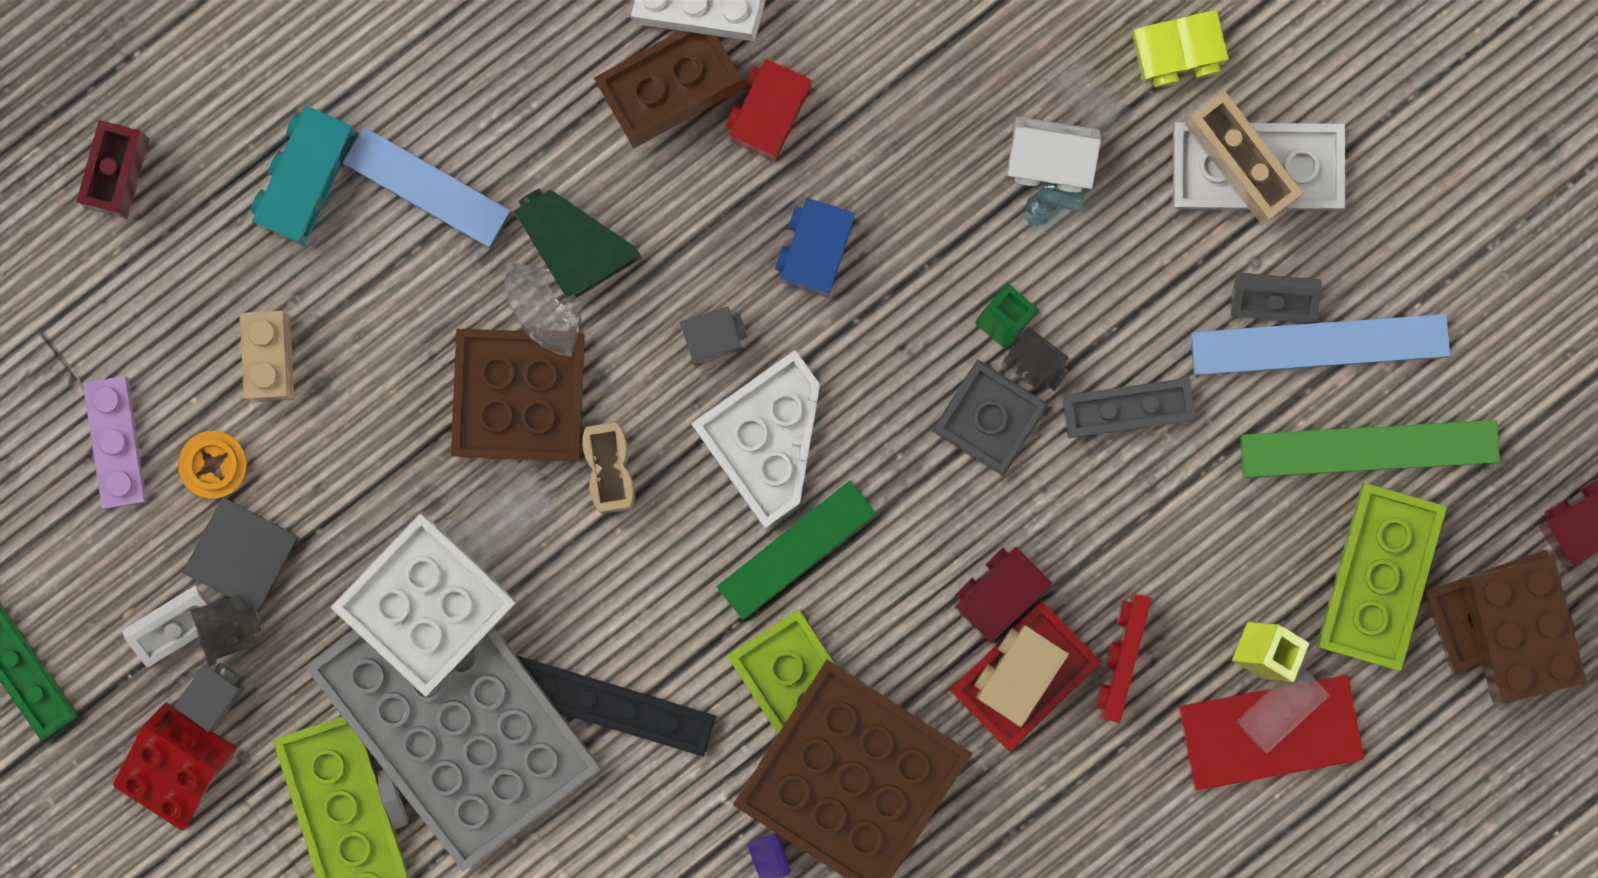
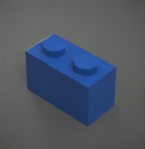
[775,198,855,298]

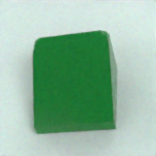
[975,283,1039,349]

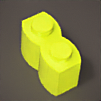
[1132,10,1229,88]

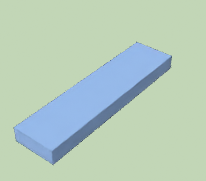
[343,127,512,249]

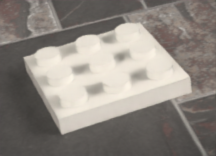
[330,512,516,697]

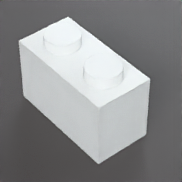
[1008,117,1101,192]

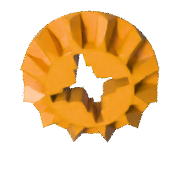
[178,431,248,499]

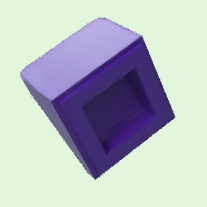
[747,832,791,878]

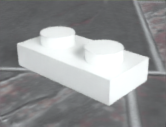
[122,585,220,668]

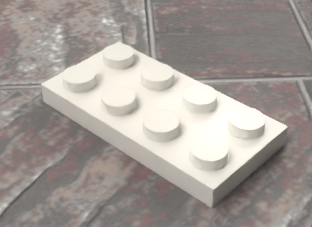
[1173,122,1345,211]

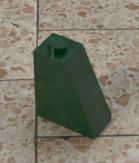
[514,189,642,303]

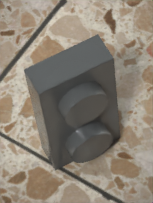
[1230,272,1322,323]

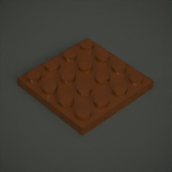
[733,659,972,878]

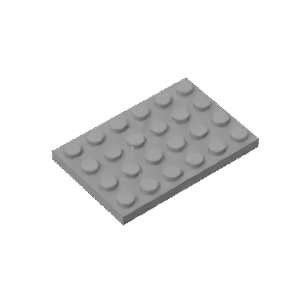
[306,626,601,872]

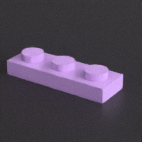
[83,376,147,509]

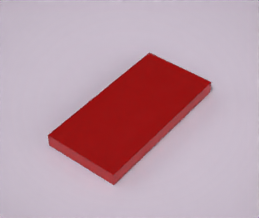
[1178,675,1365,791]

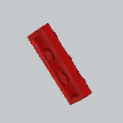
[1095,593,1152,723]

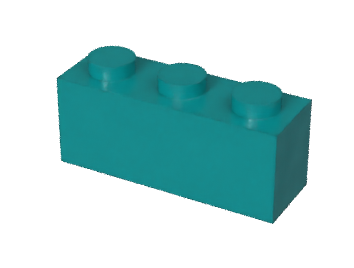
[251,105,357,247]

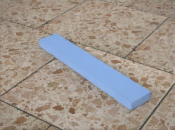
[1190,314,1450,376]

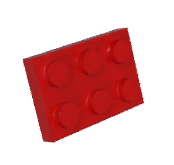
[949,601,1101,752]

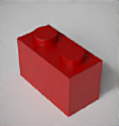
[725,58,812,162]

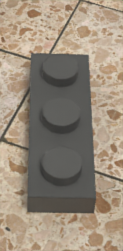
[1062,377,1196,439]

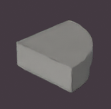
[376,769,409,829]

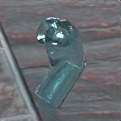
[1024,185,1085,226]

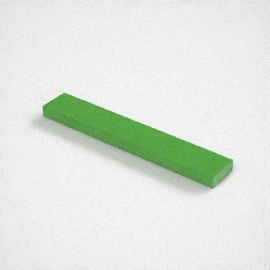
[1240,420,1500,478]

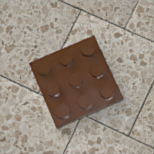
[451,329,585,462]

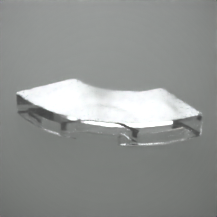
[505,262,581,357]

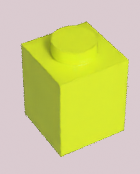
[1232,622,1310,682]

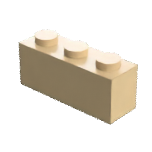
[1185,91,1304,226]

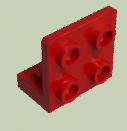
[113,702,237,830]

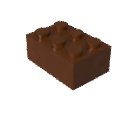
[1461,556,1587,704]

